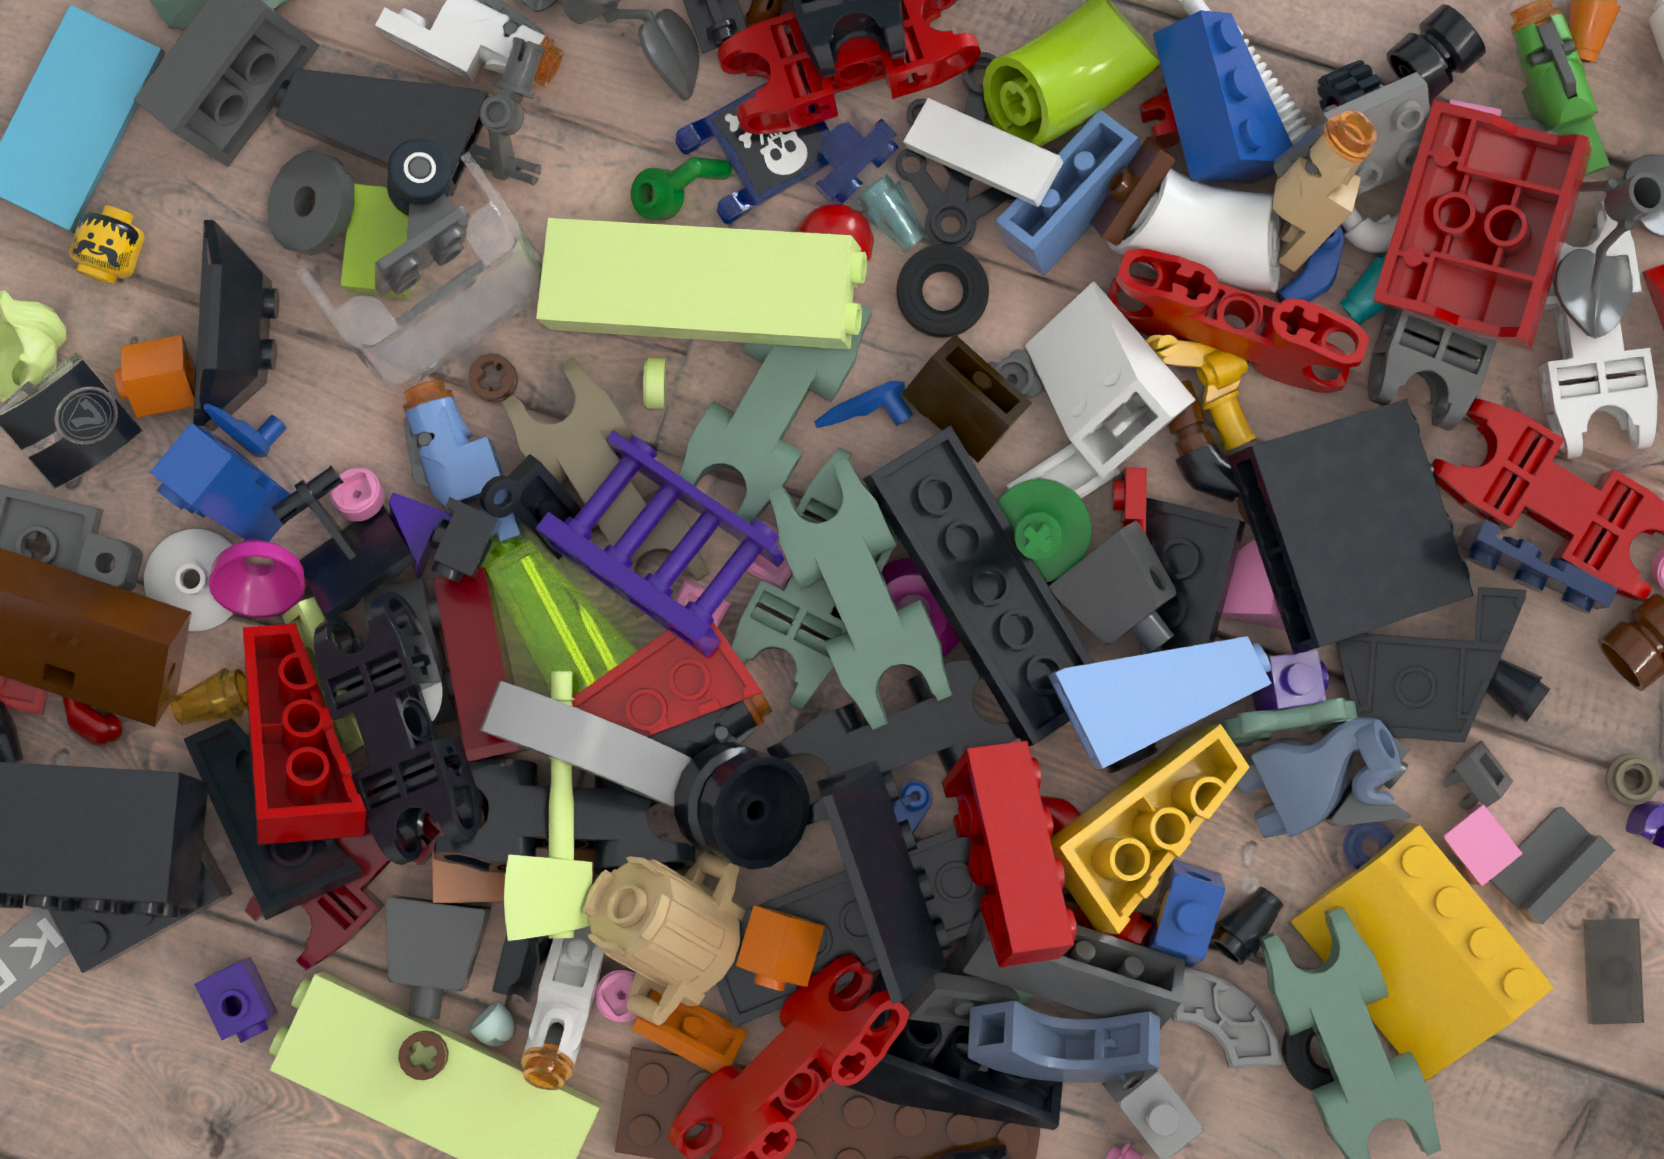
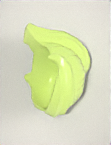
[0,290,67,409]

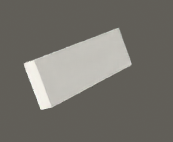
[903,98,1063,207]

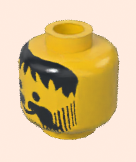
[69,205,145,285]

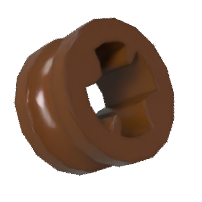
[468,353,518,402]
[398,1030,449,1080]

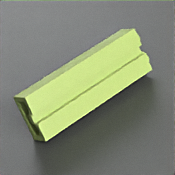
[536,218,867,350]
[269,971,603,1159]

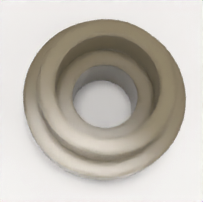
[1606,753,1660,805]

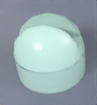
[469,1001,515,1047]

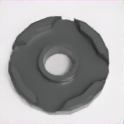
[268,151,354,256]

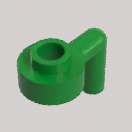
[631,157,732,220]

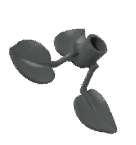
[561,0,699,101]
[1500,116,1664,339]

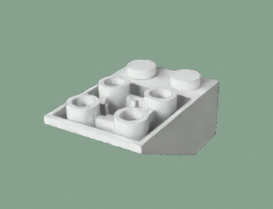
[1025,282,1196,478]

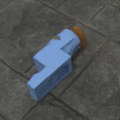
[402,379,526,544]

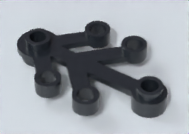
[896,52,1017,248]

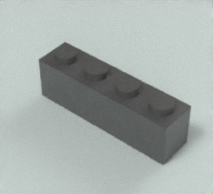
[962,911,1185,1030]

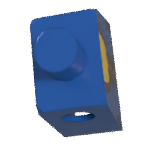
[1143,859,1225,968]

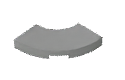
[1172,968,1282,1069]

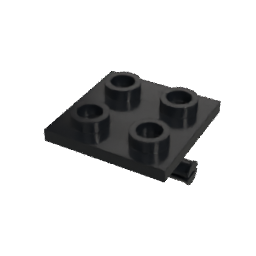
[271,465,416,619]

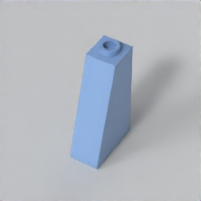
[1048,636,1271,769]

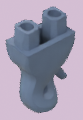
[1238,717,1401,838]

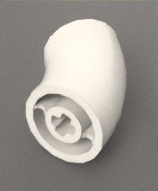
[1107,169,1282,293]

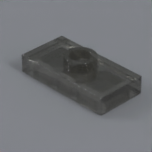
[1583,918,1644,1025]

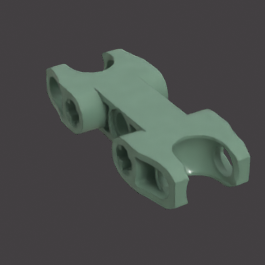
[678,305,872,524]
[769,458,953,730]
[1259,906,1441,1159]

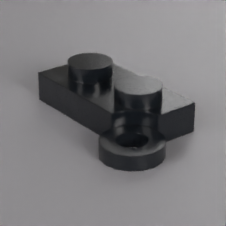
[480,454,581,560]

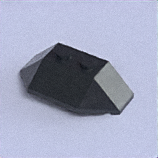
[193,220,279,432]

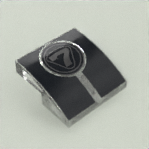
[0,352,144,490]

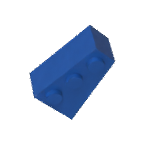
[1153,10,1293,183]
[150,423,290,542]

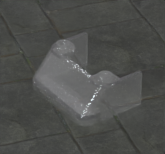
[296,151,543,391]

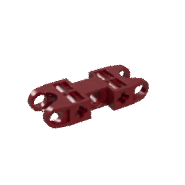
[245,766,462,971]

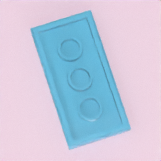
[0,4,165,233]

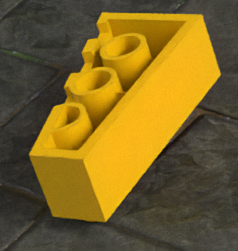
[1050,724,1249,934]

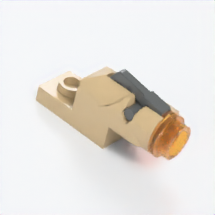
[1272,110,1377,272]

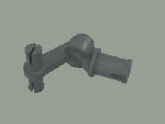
[466,37,546,186]

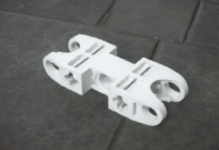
[1537,201,1658,460]

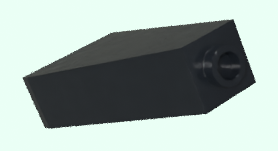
[274,69,489,197]

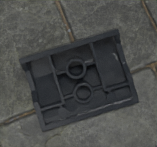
[817,761,952,1004]

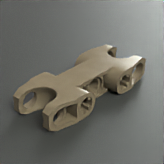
[502,357,710,618]

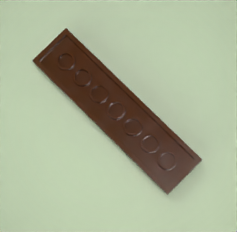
[615,1047,1041,1159]

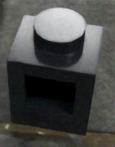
[430,497,502,583]

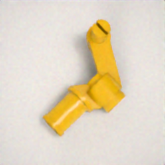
[1145,335,1256,451]

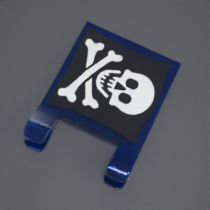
[675,82,844,224]

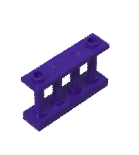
[536,431,785,658]

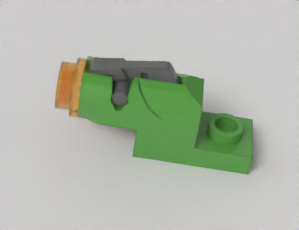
[1510,0,1610,177]

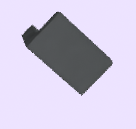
[1489,807,1615,925]

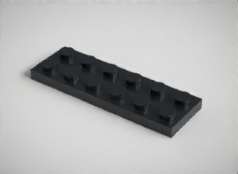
[863,425,1094,746]
[716,827,986,1028]

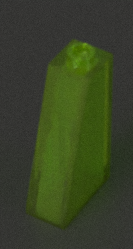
[484,538,639,697]

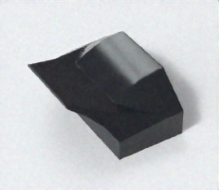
[492,934,553,1002]

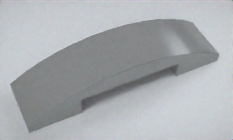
[479,681,692,807]

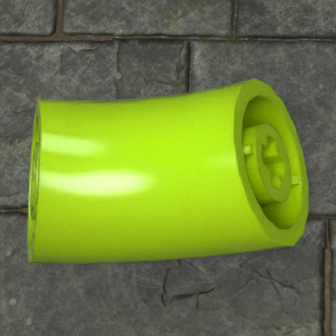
[983,0,1161,147]

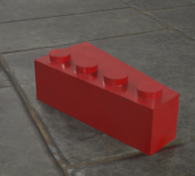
[243,624,366,845]
[941,741,1077,968]

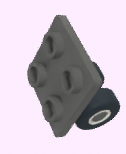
[375,138,469,297]

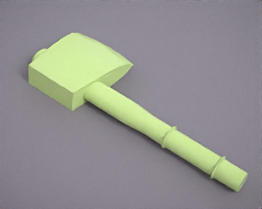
[504,671,592,941]

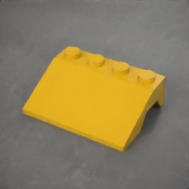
[1289,823,1554,1081]

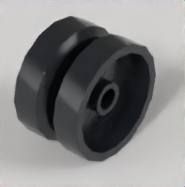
[674,741,810,870]

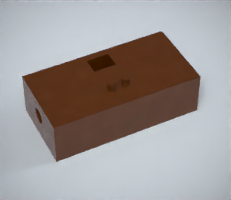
[0,548,192,727]

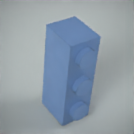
[996,110,1141,276]

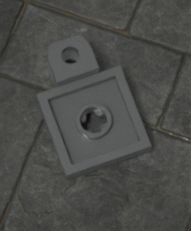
[0,485,143,591]

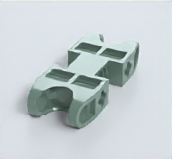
[732,447,898,711]

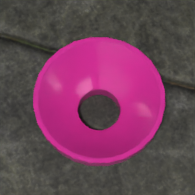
[209,538,305,618]

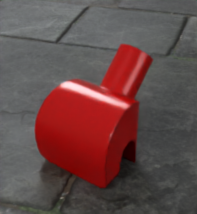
[1139,87,1180,149]

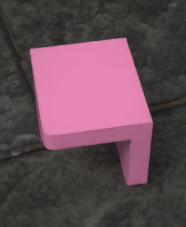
[1443,804,1523,886]

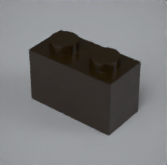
[901,334,1032,463]

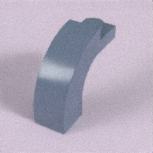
[968,1000,1160,1083]

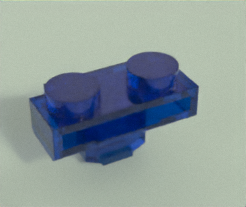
[813,119,899,204]

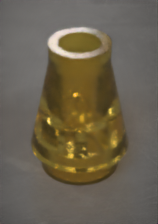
[171,668,248,726]

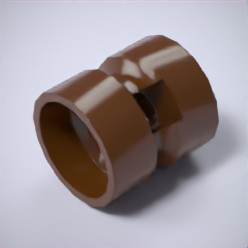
[1598,594,1664,691]

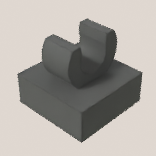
[1443,740,1513,809]

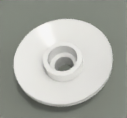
[144,529,235,632]

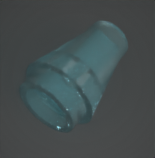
[855,173,927,252]

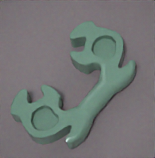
[1219,698,1358,748]

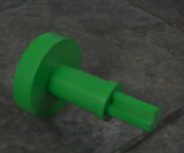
[997,478,1092,582]

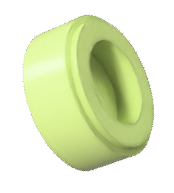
[643,358,667,410]

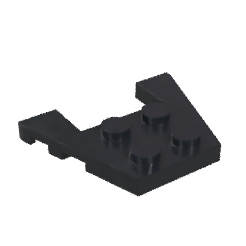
[1336,587,1526,743]

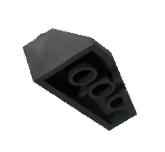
[844,972,1063,1130]

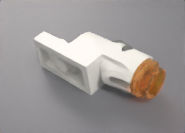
[375,0,564,88]
[521,926,605,1090]

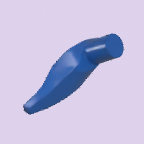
[814,381,913,428]
[204,403,287,458]

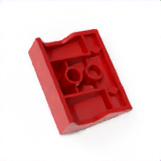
[1373,100,1592,350]

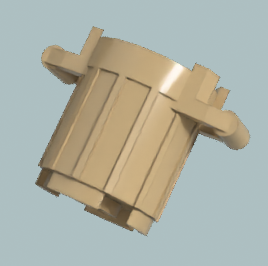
[584,852,746,1025]

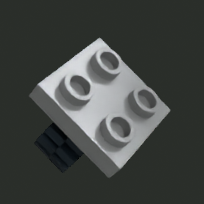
[1317,60,1430,195]

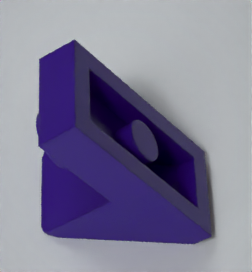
[389,492,453,579]

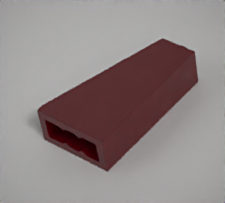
[433,567,529,762]

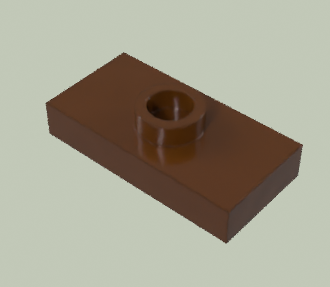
[1090,136,1175,246]

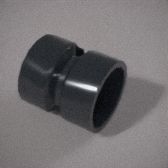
[1386,4,1486,102]

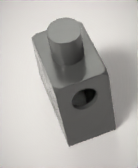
[1049,520,1176,653]
[386,895,491,1019]

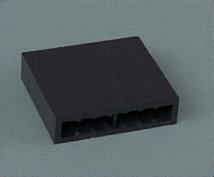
[1227,399,1474,655]

